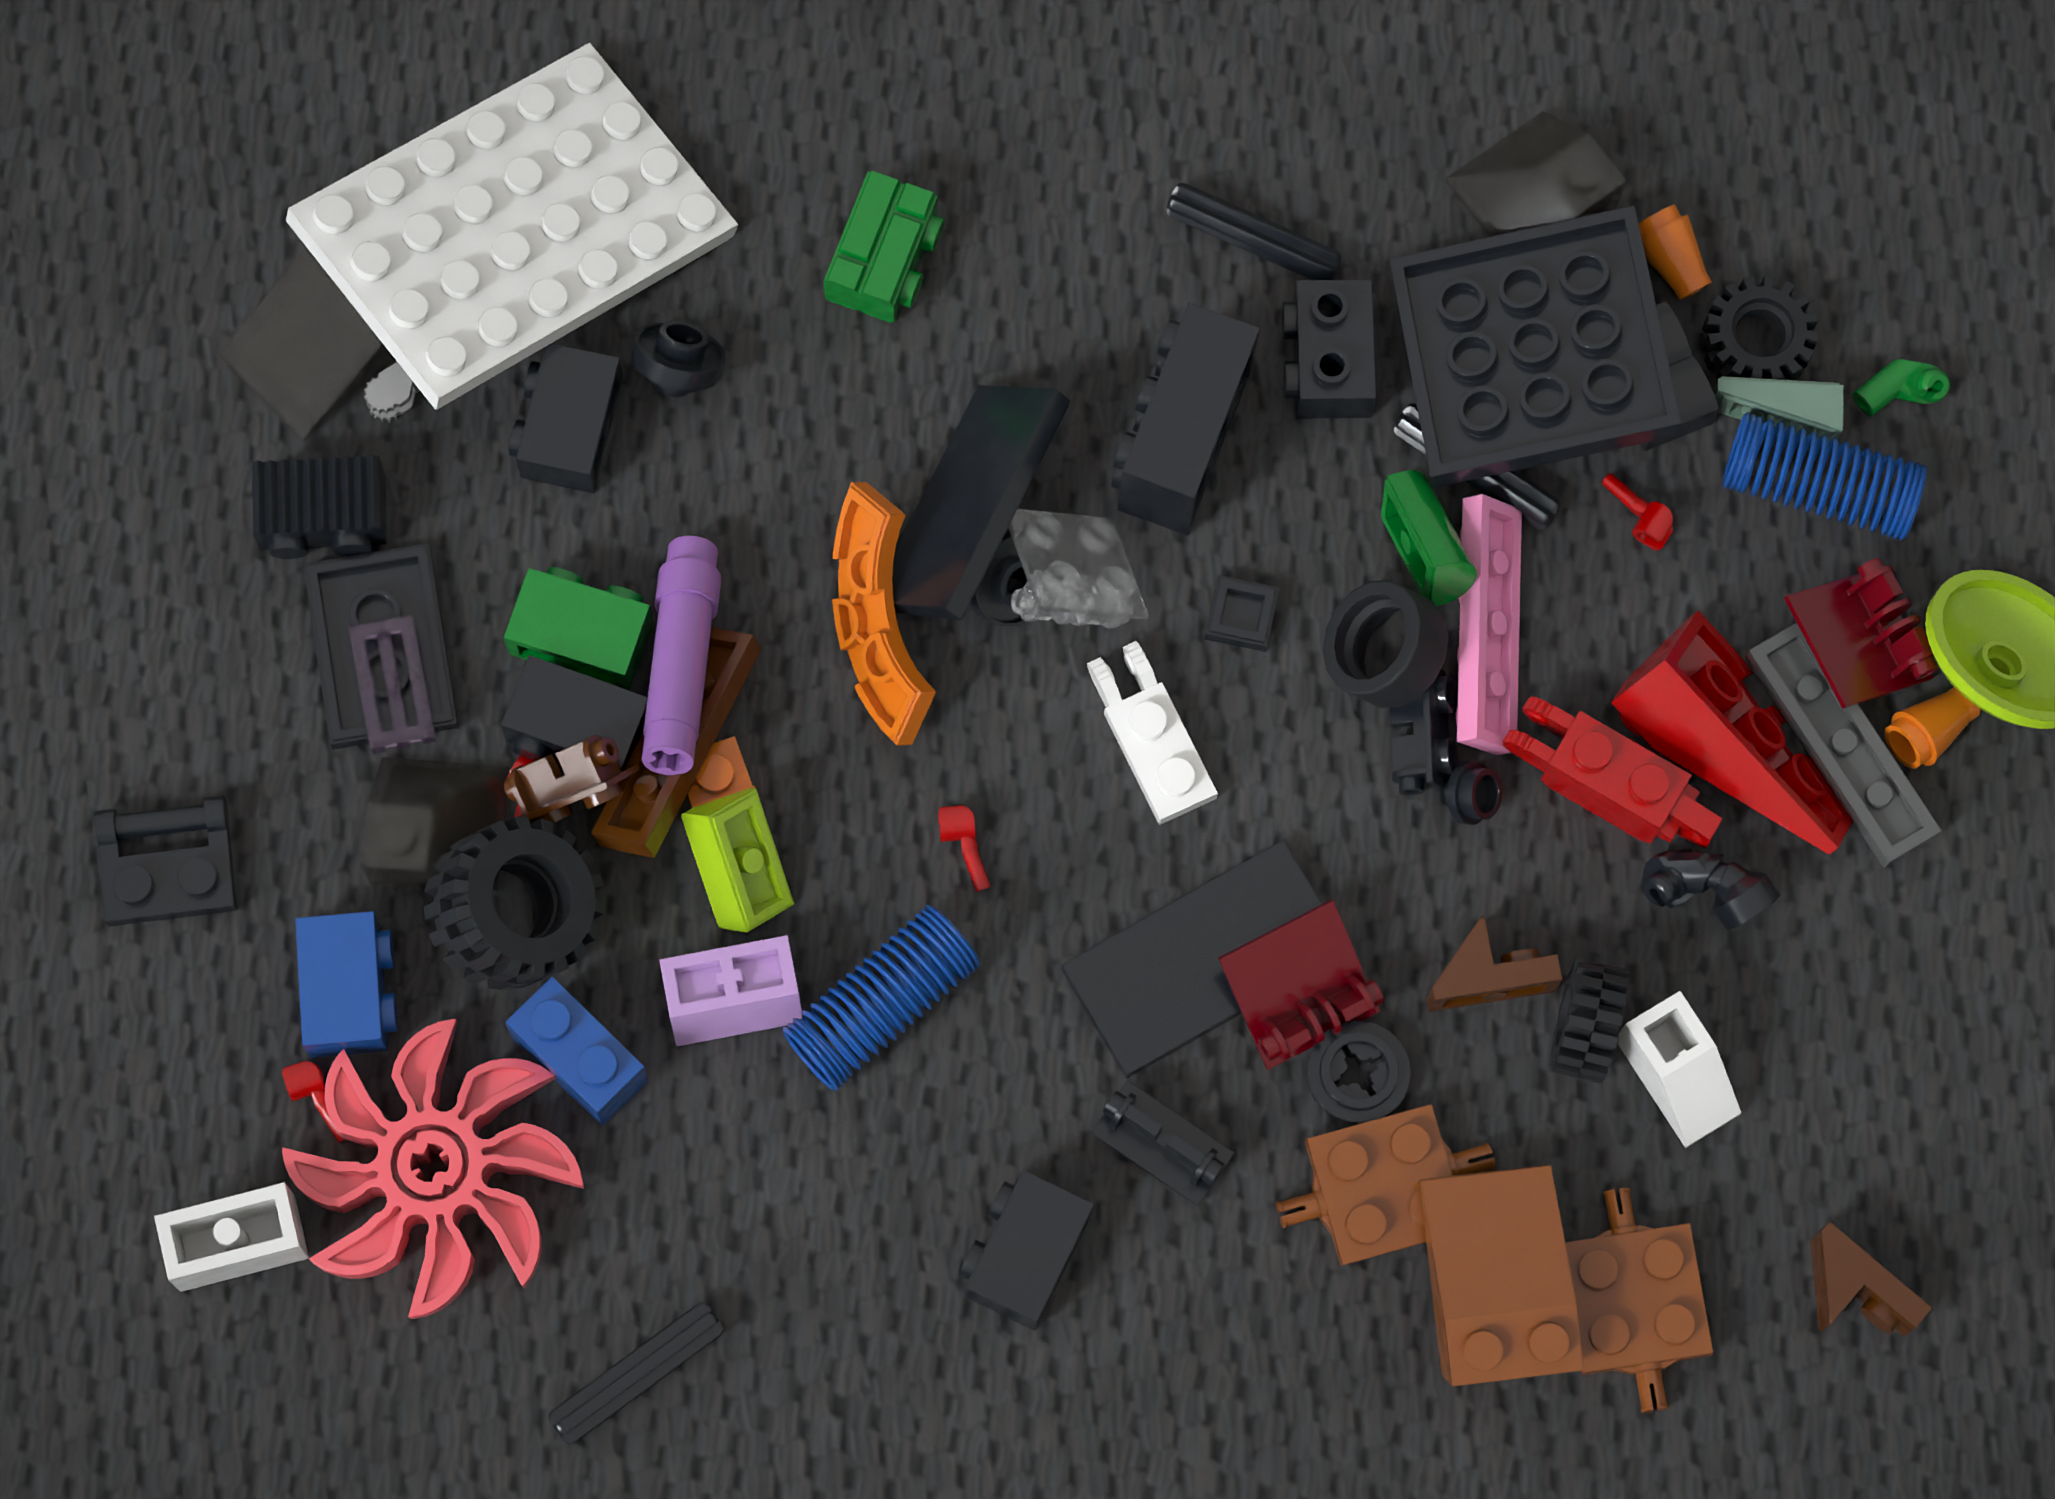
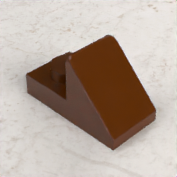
[1426,916,1562,1012]
[1810,1221,1932,1337]

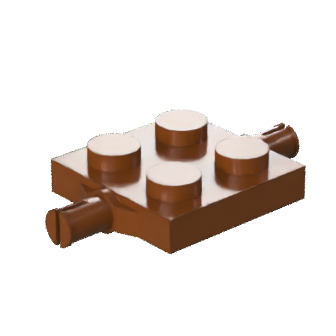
[1276,1104,1496,1266]
[1565,1188,1713,1413]

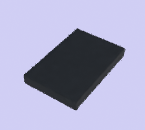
[303,543,459,750]

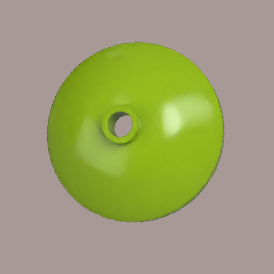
[1925,570,2055,729]

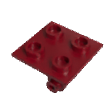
[1784,557,1939,709]
[1218,899,1384,1070]

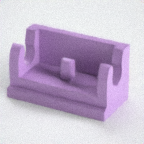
[659,935,802,1047]

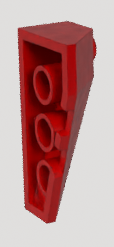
[1611,610,1853,855]

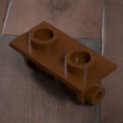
[504,735,640,823]

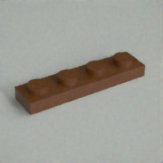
[591,627,762,858]

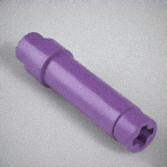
[642,536,722,775]

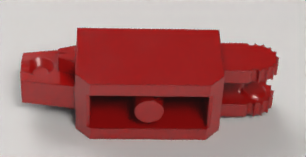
[1502,696,1723,849]

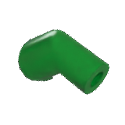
[1852,359,1950,417]

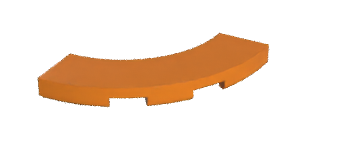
[832,482,936,746]

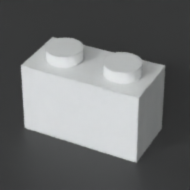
[154,1182,309,1292]

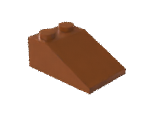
[1419,1164,1584,1387]

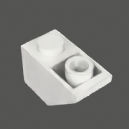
[1617,991,1741,1148]

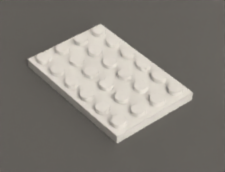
[286,43,738,410]

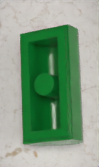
[1381,470,1477,606]

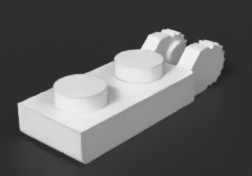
[1087,641,1218,825]

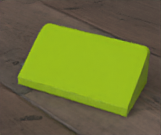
[681,788,794,933]

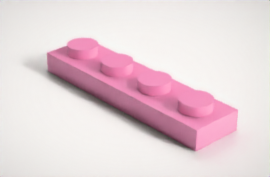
[1456,494,1522,755]

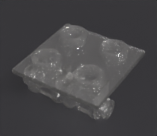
[1009,509,1149,629]

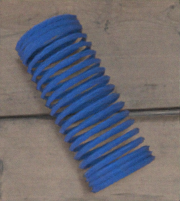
[1722,412,1927,541]
[783,905,980,1091]

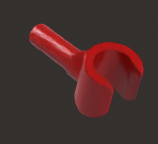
[1601,473,1673,551]
[938,805,991,892]
[282,1061,346,1143]

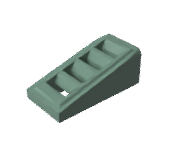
[1713,377,1844,443]

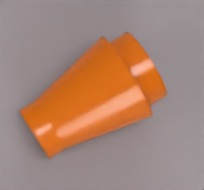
[1639,204,1712,301]
[1884,687,1980,769]

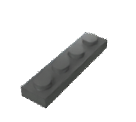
[1745,622,1942,868]

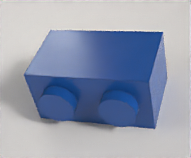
[295,911,398,1058]
[505,977,648,1126]

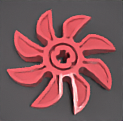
[282,1019,584,1319]

